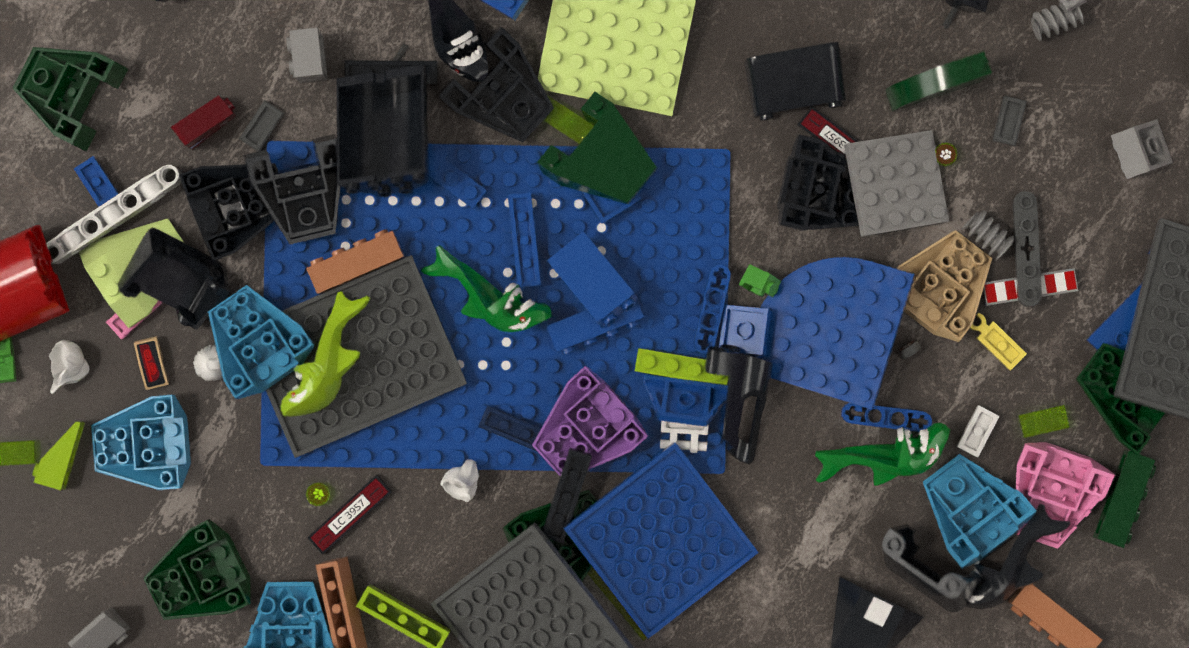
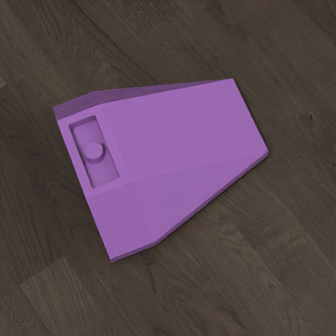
[532,366,648,476]

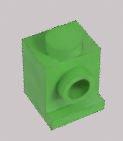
[739,264,781,297]

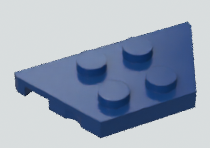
[643,374,728,427]

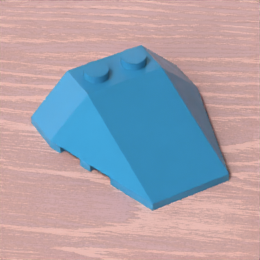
[923,454,1037,569]

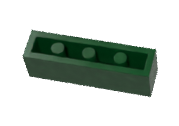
[1093,450,1156,548]

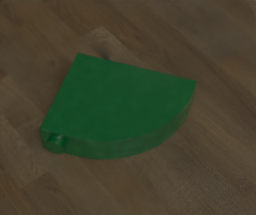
[885,51,992,112]

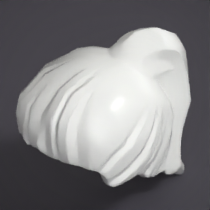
[49,340,89,394]
[193,345,223,381]
[441,459,479,502]

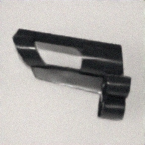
[704,344,773,465]

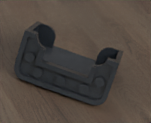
[744,42,846,121]
[118,228,230,330]
[882,524,984,612]

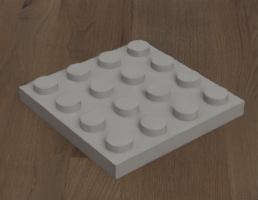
[844,130,949,237]

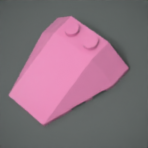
[1016,442,1115,549]

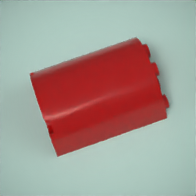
[0,225,70,341]

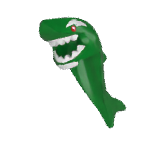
[421,245,551,332]
[815,423,950,486]

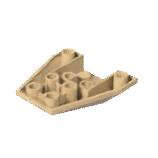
[896,230,992,342]

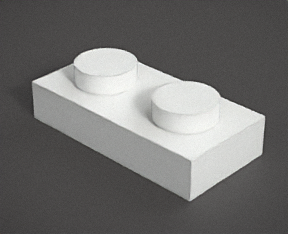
[956,405,999,457]

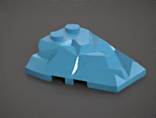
[244,582,334,648]

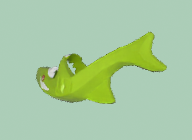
[281,292,370,417]

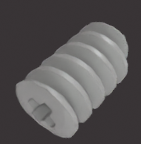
[1031,3,1084,42]
[961,210,1014,260]

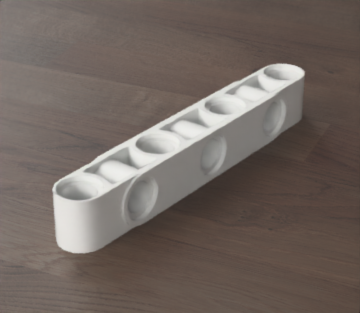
[47,165,182,264]

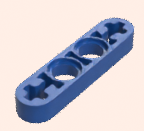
[694,265,731,354]
[841,403,932,432]

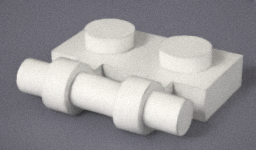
[660,421,708,453]

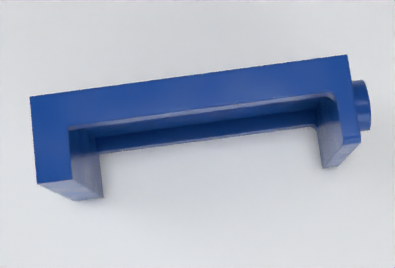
[547,231,638,328]

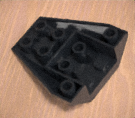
[179,163,278,261]

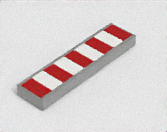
[983,268,1078,306]

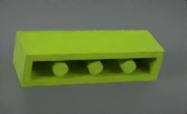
[356,584,451,648]

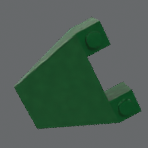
[13,47,128,152]
[537,92,657,204]

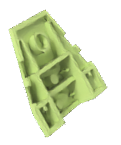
[79,219,184,328]

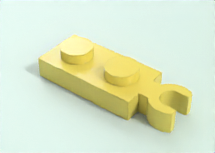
[970,313,1027,371]

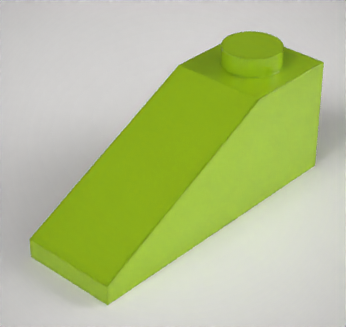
[33,421,85,490]

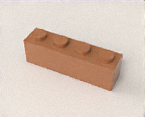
[306,229,405,295]
[316,557,368,648]
[1008,584,1102,648]

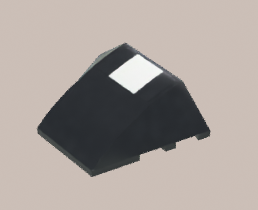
[830,577,923,648]

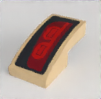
[134,336,169,390]

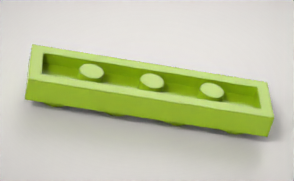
[634,348,728,385]

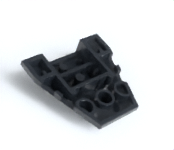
[777,134,859,231]

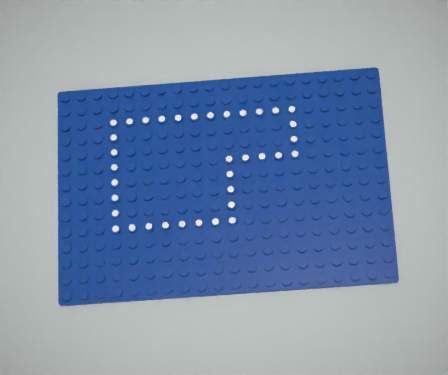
[260,141,730,474]

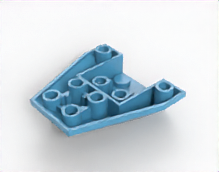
[208,285,314,400]
[91,395,191,490]

